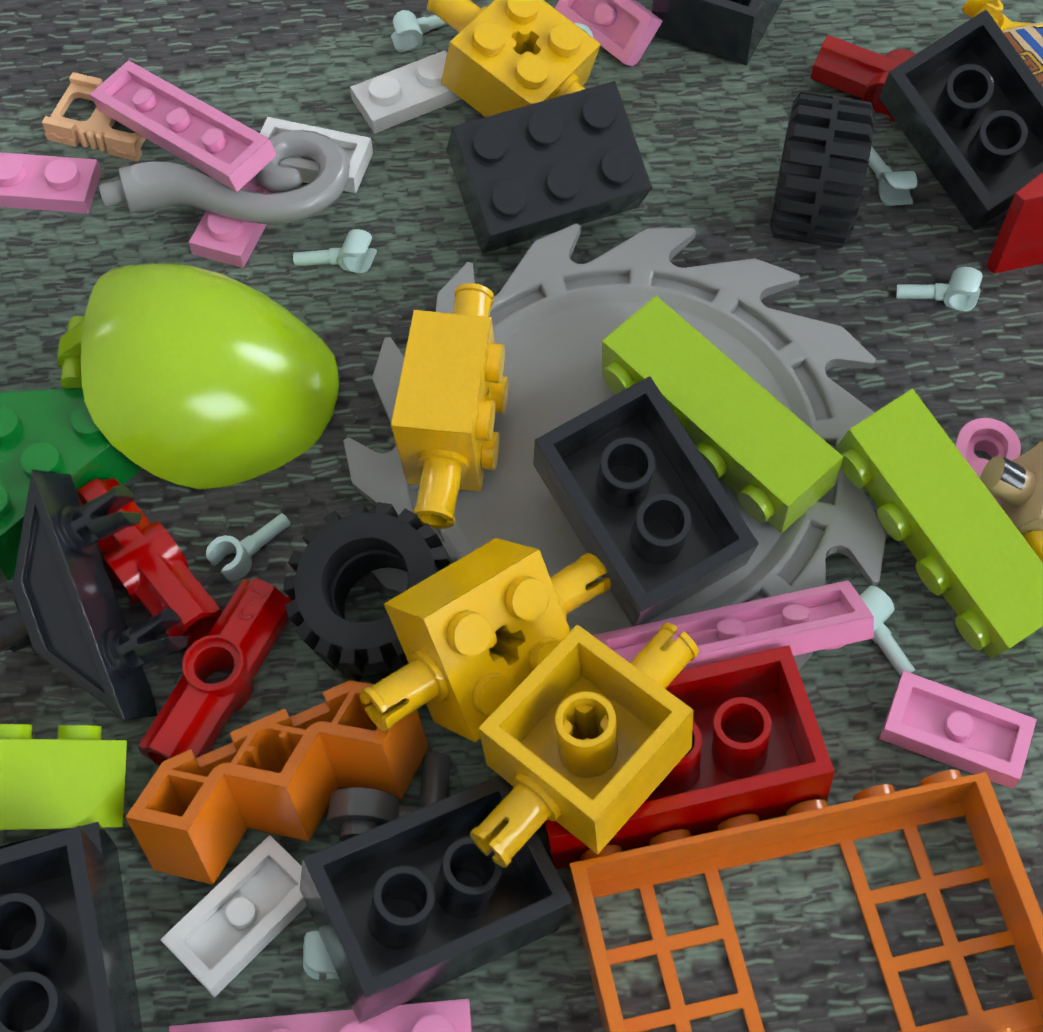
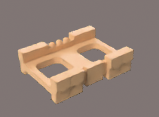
[42,72,146,162]

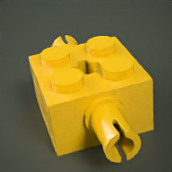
[427,0,601,117]
[391,283,509,529]
[360,538,611,742]
[470,622,699,868]

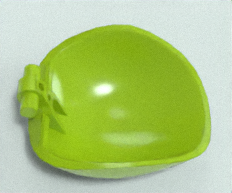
[57,263,339,489]

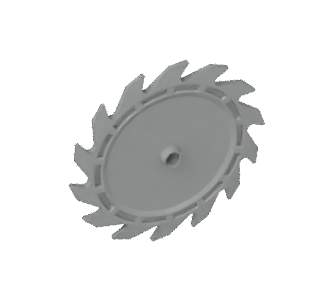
[343,223,886,671]

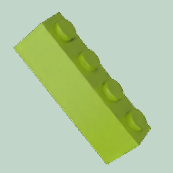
[601,295,843,534]
[836,388,1043,659]
[0,724,127,830]

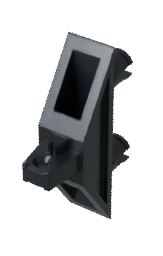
[0,470,188,720]

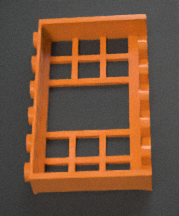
[568,769,1043,1032]

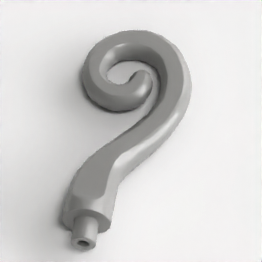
[99,130,350,224]

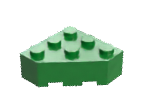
[0,388,142,581]

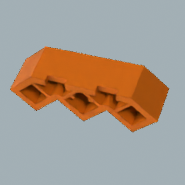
[125,680,429,885]

